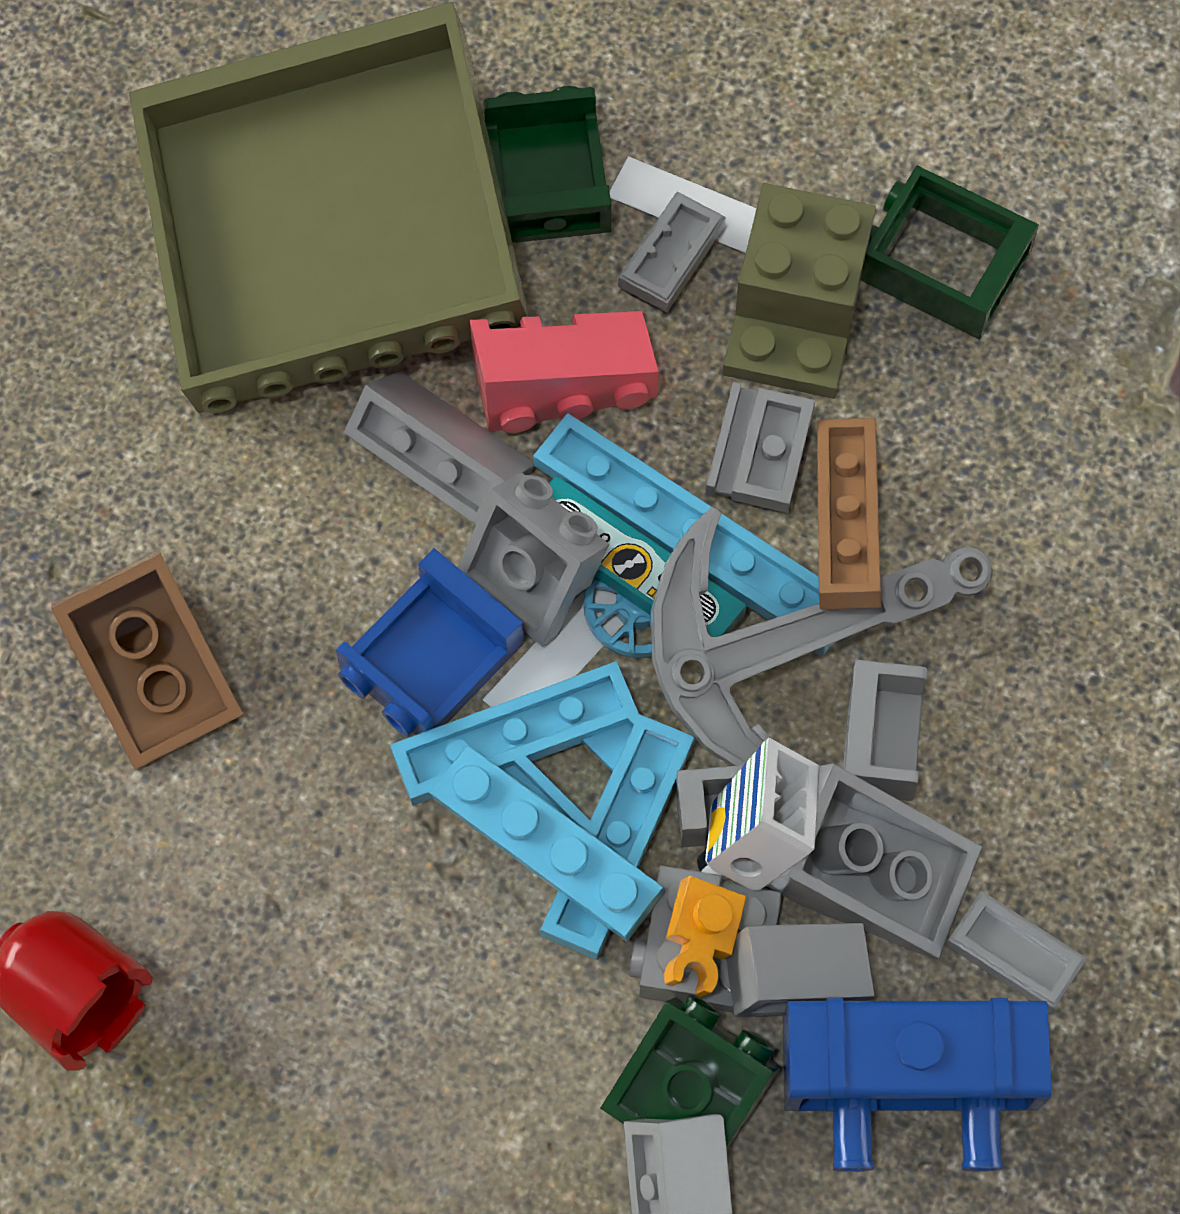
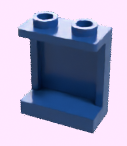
[335,548,524,737]

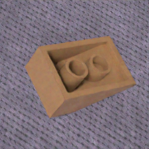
[51,550,243,770]

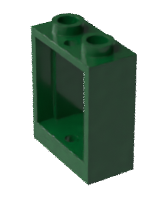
[861,165,1039,340]

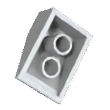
[766,764,982,959]

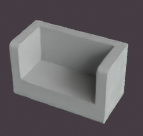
[842,659,927,801]
[726,923,875,1017]

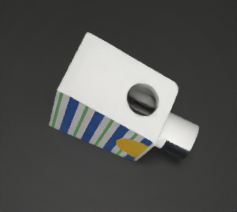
[697,737,819,890]

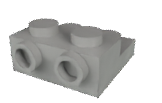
[458,472,609,646]
[629,865,782,1017]

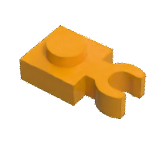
[664,875,746,997]

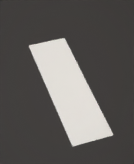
[610,156,756,253]
[483,589,623,707]

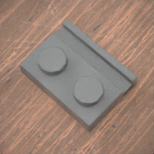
[706,382,815,513]

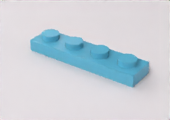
[429,745,665,942]

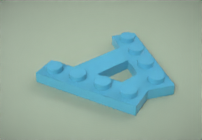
[390,661,695,960]

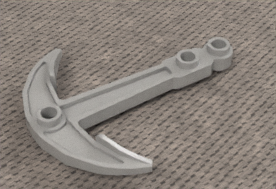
[651,507,992,766]

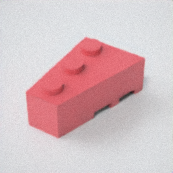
[470,311,659,433]

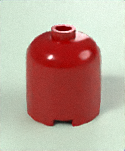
[0,911,153,1071]

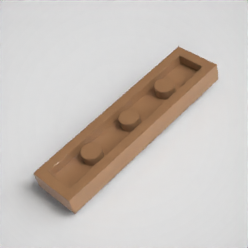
[817,418,881,609]

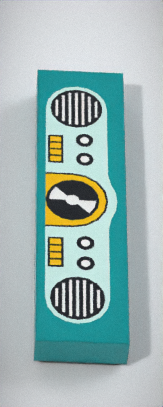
[549,475,747,637]

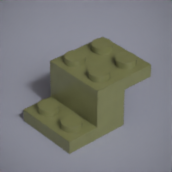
[722,183,876,399]

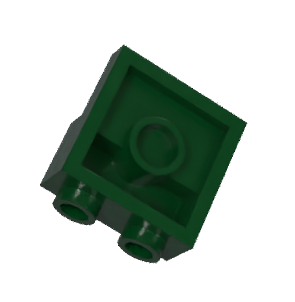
[600,995,781,1151]

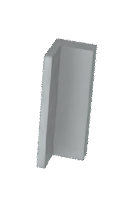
[343,372,534,524]

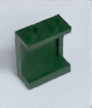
[483,86,611,243]

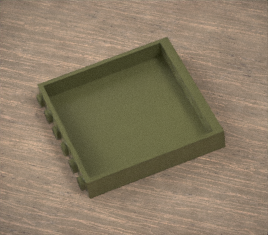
[129,1,529,413]

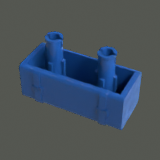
[783,998,1052,1172]

